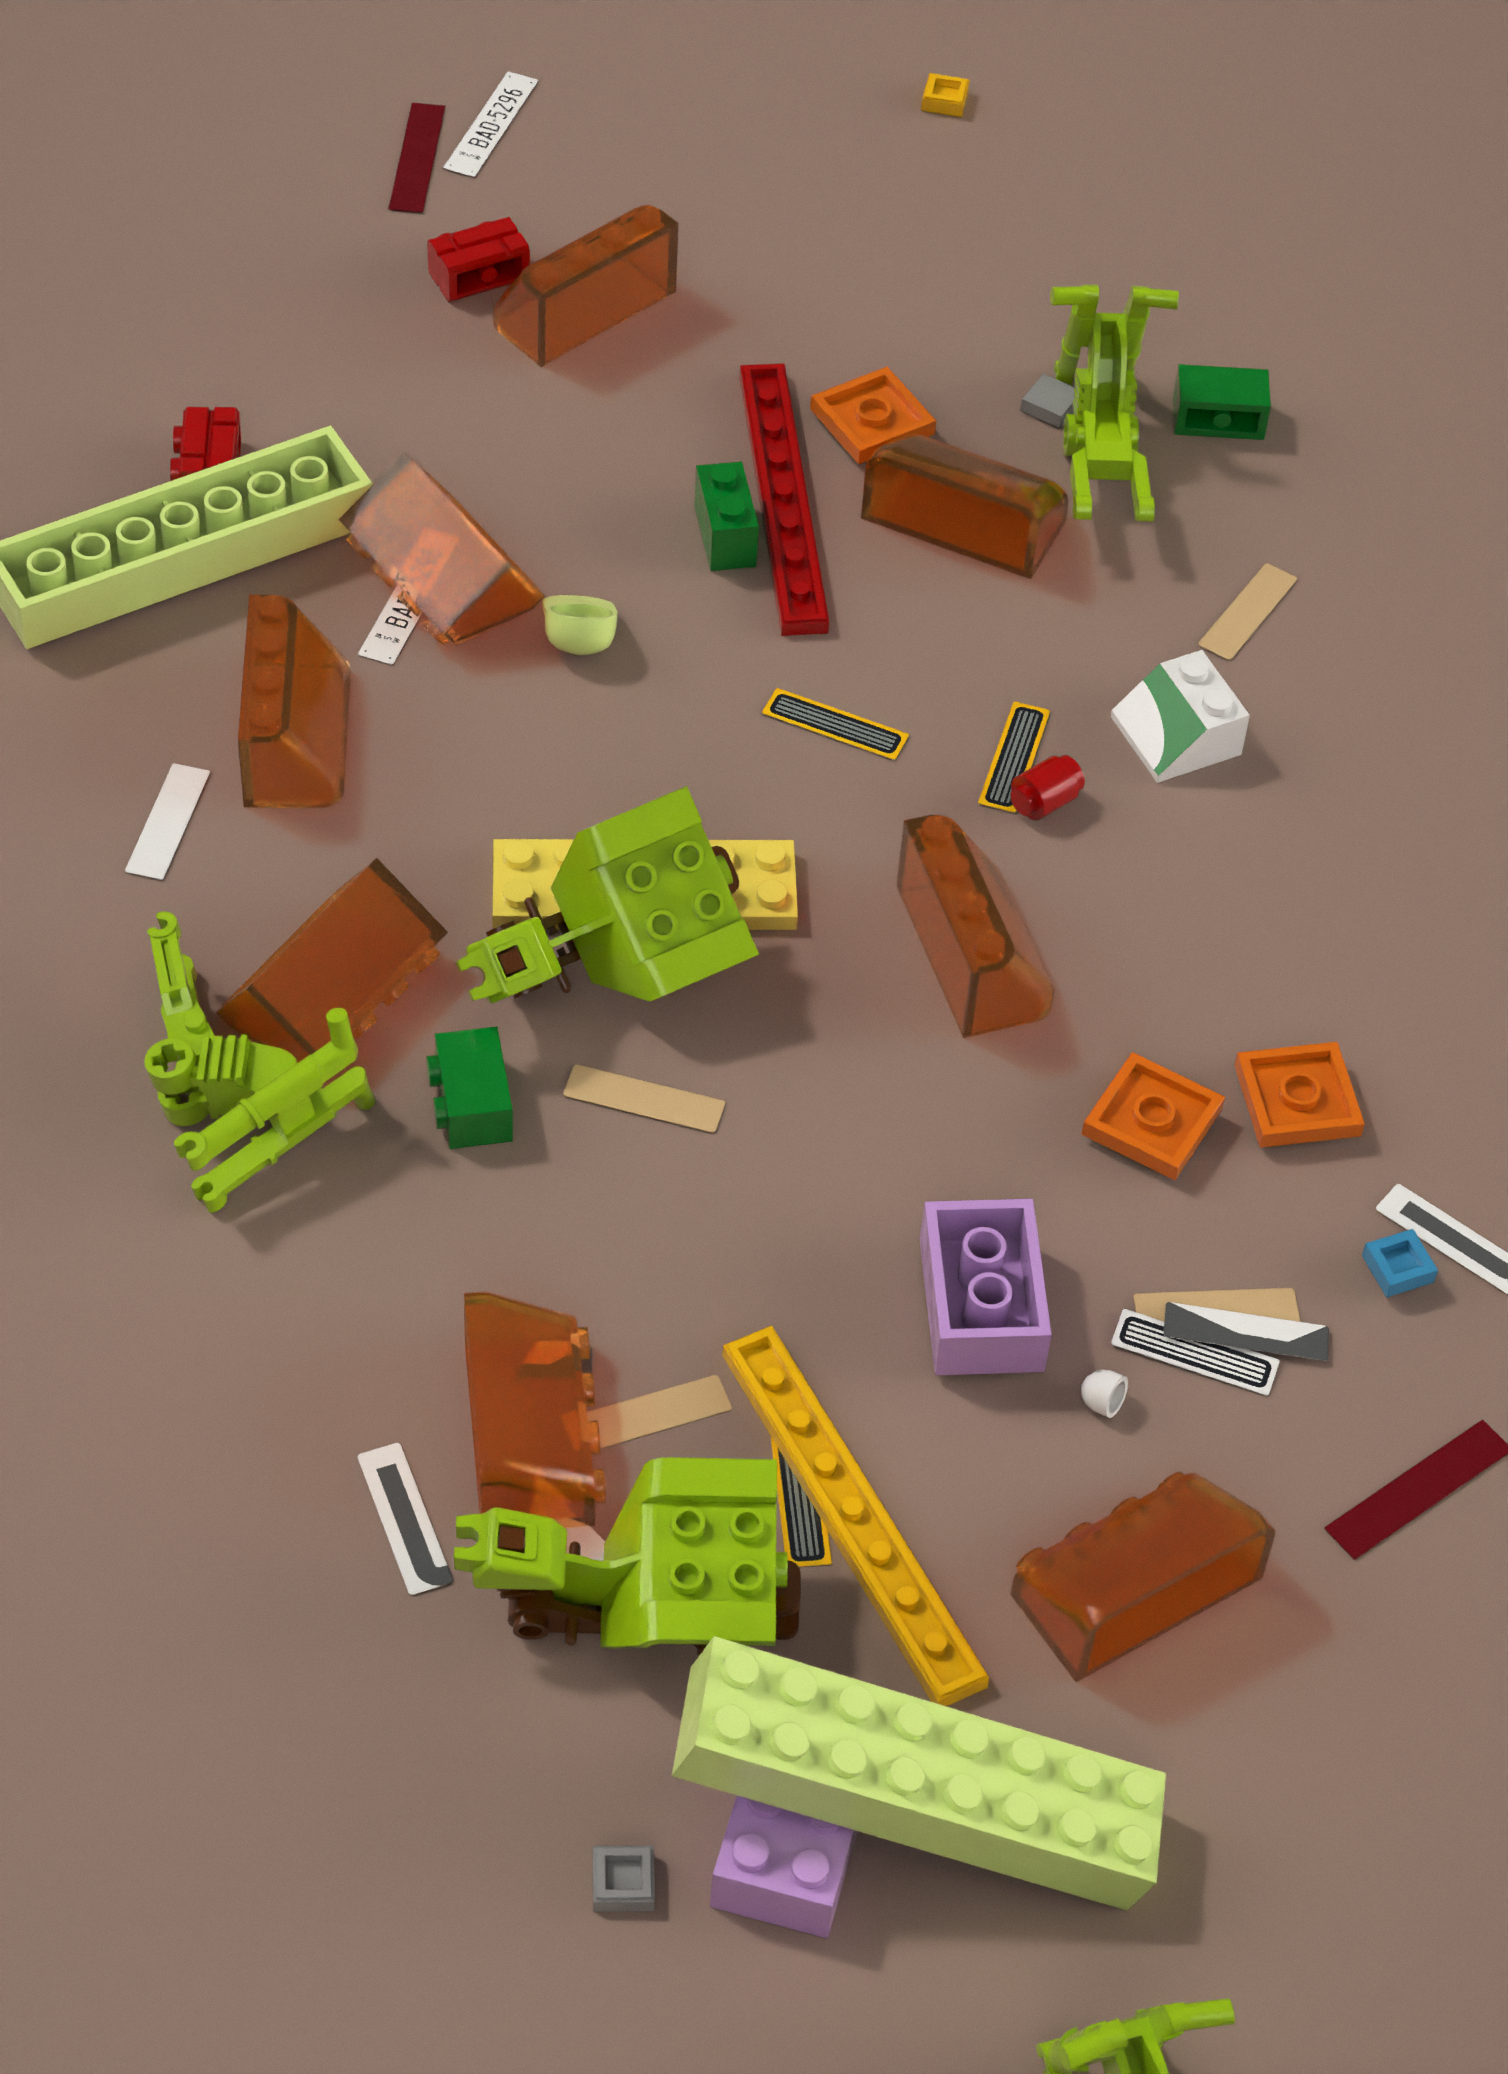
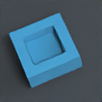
[1362,1229,1438,1298]

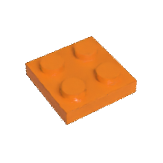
[810,366,936,465]
[1234,1042,1365,1148]
[1081,1052,1225,1181]

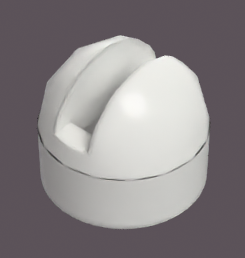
[1081,1369,1128,1418]

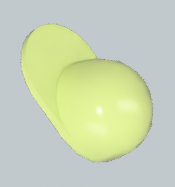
[542,595,618,655]

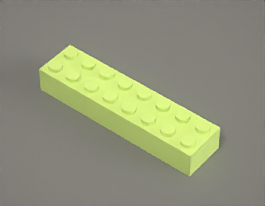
[0,425,375,649]
[672,1636,1166,1911]

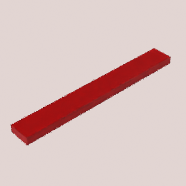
[739,363,829,636]

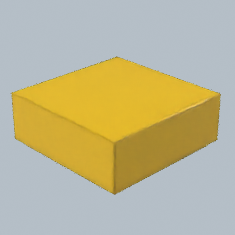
[921,73,970,117]

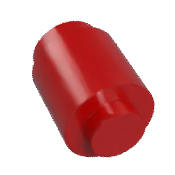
[1010,755,1085,820]

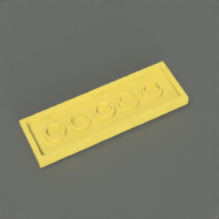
[493,839,798,930]

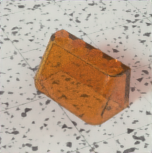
[493,205,679,367]
[861,434,1069,579]
[339,452,546,645]
[238,594,351,808]
[896,814,1055,1038]
[215,858,448,1062]
[463,1291,606,1528]
[1010,1472,1276,1682]

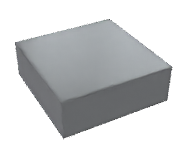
[1020,374,1075,428]
[593,1845,655,1912]

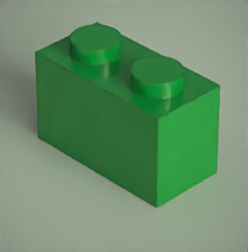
[1173,364,1271,440]
[694,461,759,571]
[426,1026,513,1149]

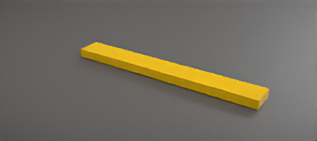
[722,1325,989,1707]

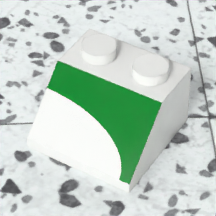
[1111,650,1250,783]

